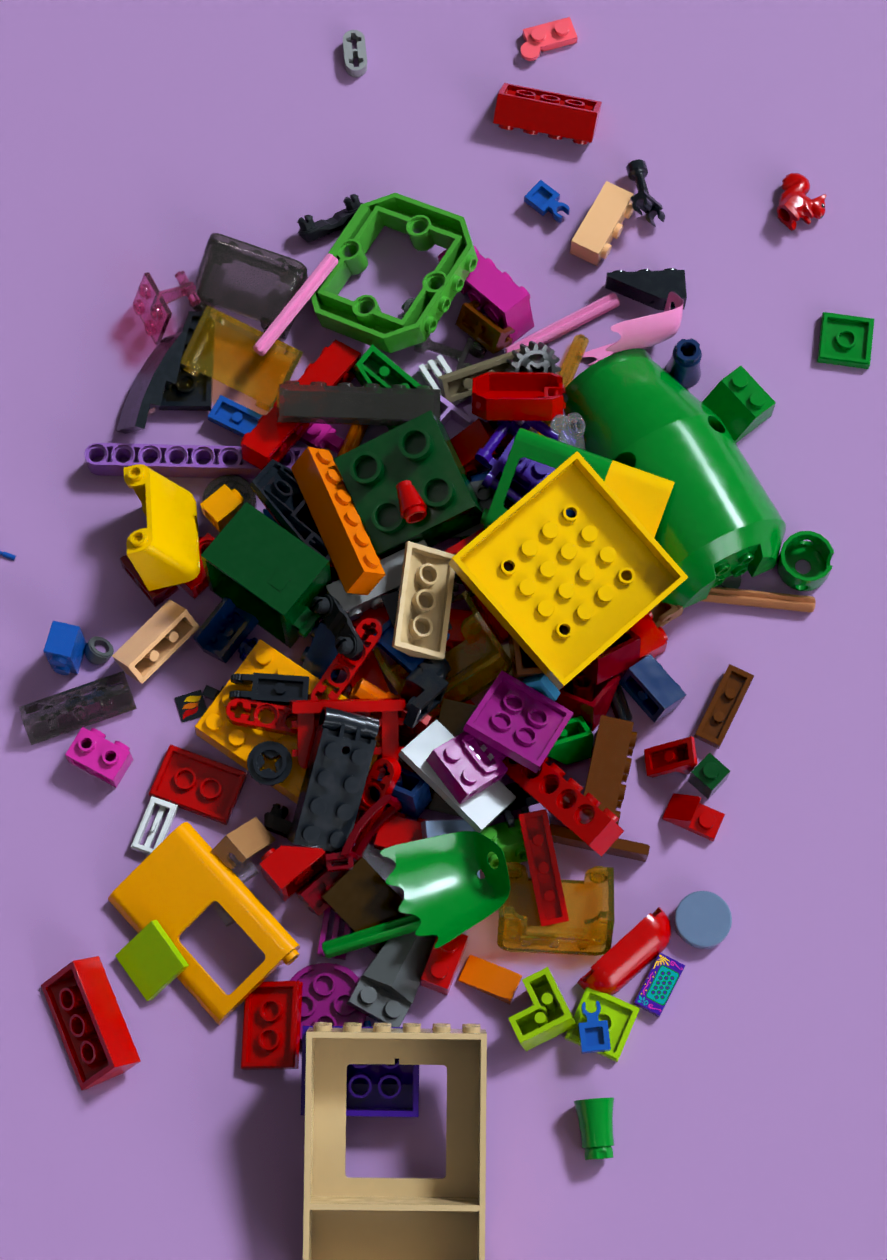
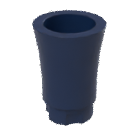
[665,338,702,389]

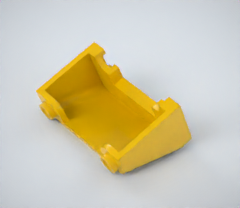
[123,464,200,591]

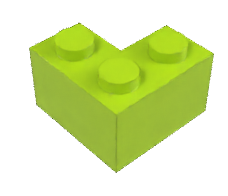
[508,967,577,1051]

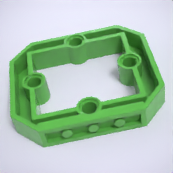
[311,193,478,353]

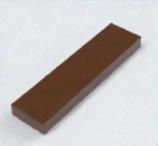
[550,824,650,862]

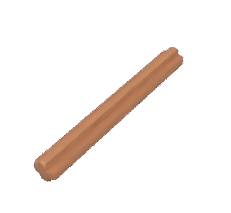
[701,587,816,612]

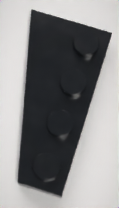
[158,311,216,411]

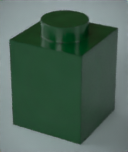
[688,753,730,799]

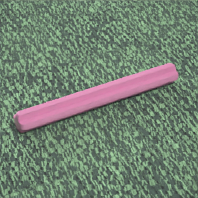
[253,253,338,356]
[505,293,620,353]

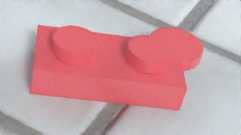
[520,17,578,61]

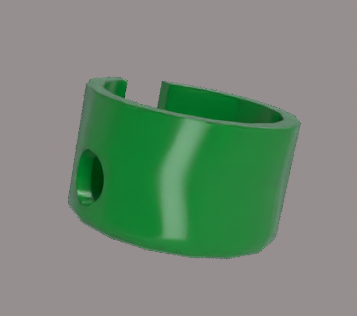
[777,531,834,591]

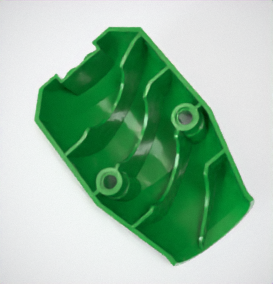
[563,348,786,609]

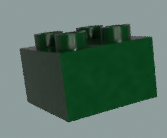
[334,410,484,559]

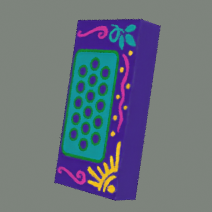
[634,953,685,1017]

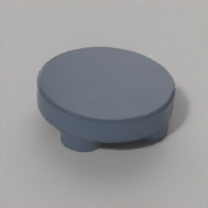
[674,891,732,949]

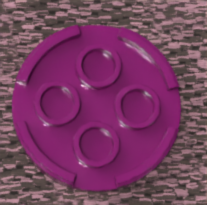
[290,963,367,1043]

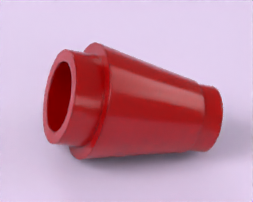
[396,480,427,523]

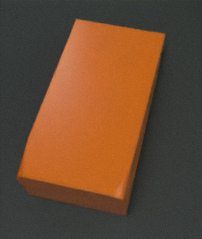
[458,955,522,1005]

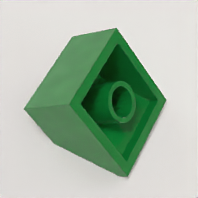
[702,366,776,443]

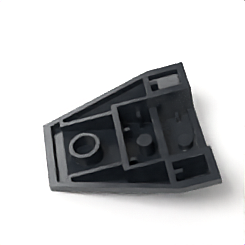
[249,459,362,561]

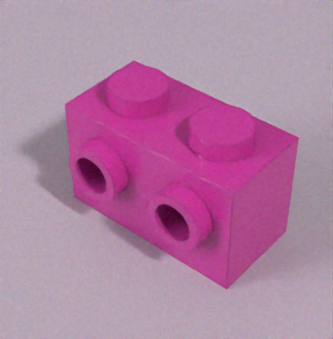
[65,727,133,788]

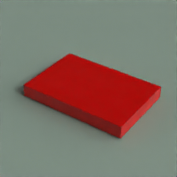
[149,744,248,825]
[241,981,303,1070]

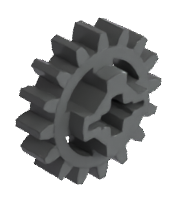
[504,341,561,374]

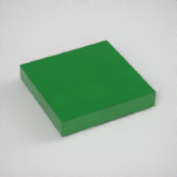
[817,312,874,369]

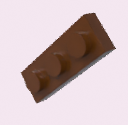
[694,664,754,749]

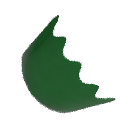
[380,831,511,948]

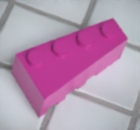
[438,246,534,344]

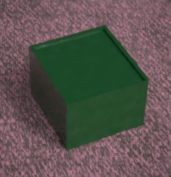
[201,502,332,648]

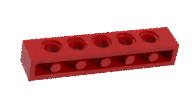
[502,756,624,857]

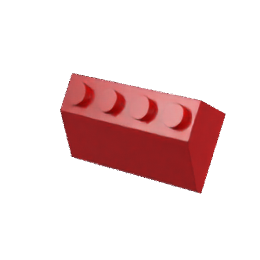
[493,83,602,145]
[41,956,141,1090]

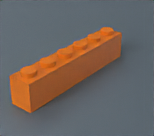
[291,447,385,595]

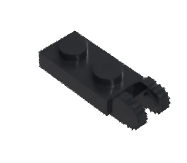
[229,673,309,705]

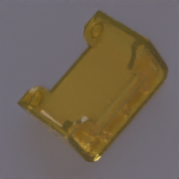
[181,305,304,412]
[497,862,614,956]

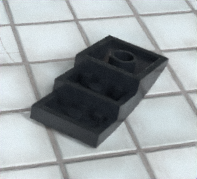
[116,331,187,434]

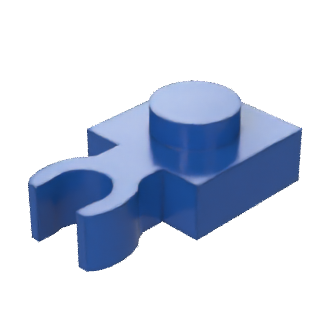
[524,180,570,223]
[578,1001,611,1054]

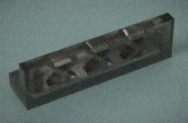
[19,671,137,745]

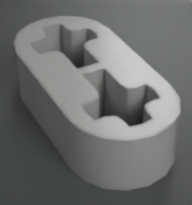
[343,30,367,77]

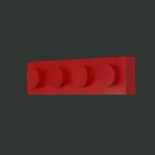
[518,809,569,927]

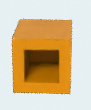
[200,484,244,532]

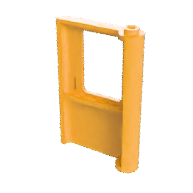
[108,822,300,1025]

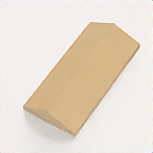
[392,541,455,660]

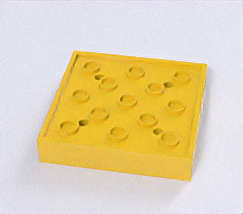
[449,451,688,690]

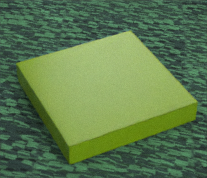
[115,920,189,1001]
[564,987,640,1062]

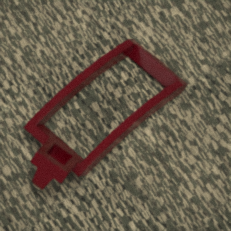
[325,794,402,872]

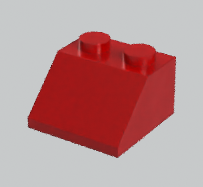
[259,845,326,902]

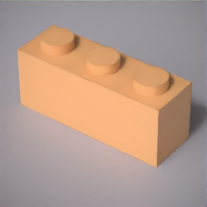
[570,181,634,266]
[112,599,200,684]

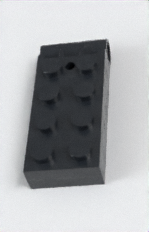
[288,706,379,853]

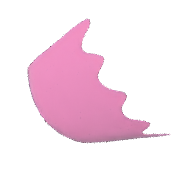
[579,292,683,365]

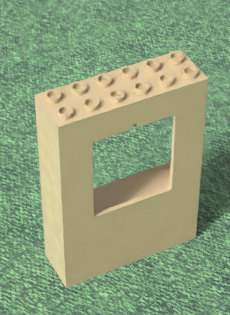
[303,1022,487,1260]

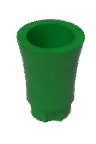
[574,1097,614,1160]

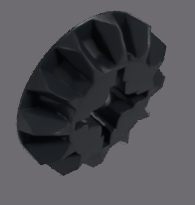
[247,741,292,786]

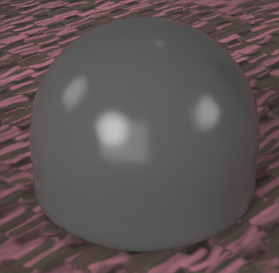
[85,636,114,665]

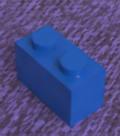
[44,621,87,675]

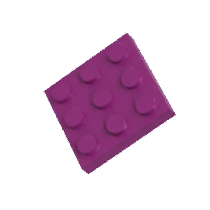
[463,671,574,773]

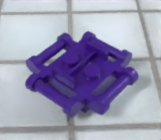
[475,420,576,504]

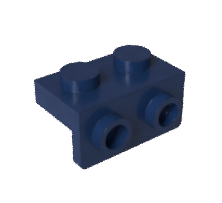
[193,597,259,663]

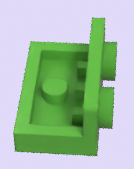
[480,818,527,869]

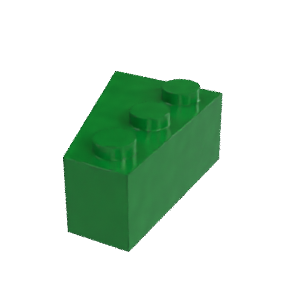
[351,344,434,431]

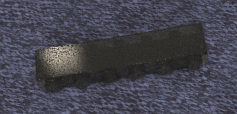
[277,381,441,426]

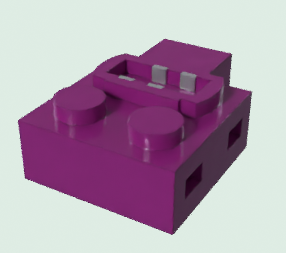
[426,731,508,804]

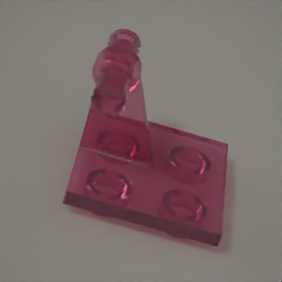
[133,271,201,345]

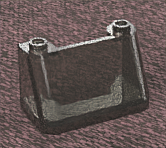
[189,233,308,340]

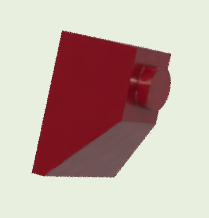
[555,672,620,732]

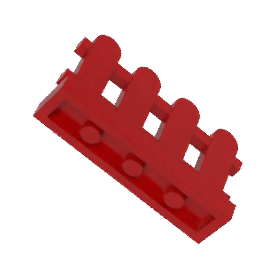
[290,698,405,769]

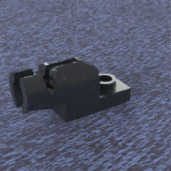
[400,658,451,729]

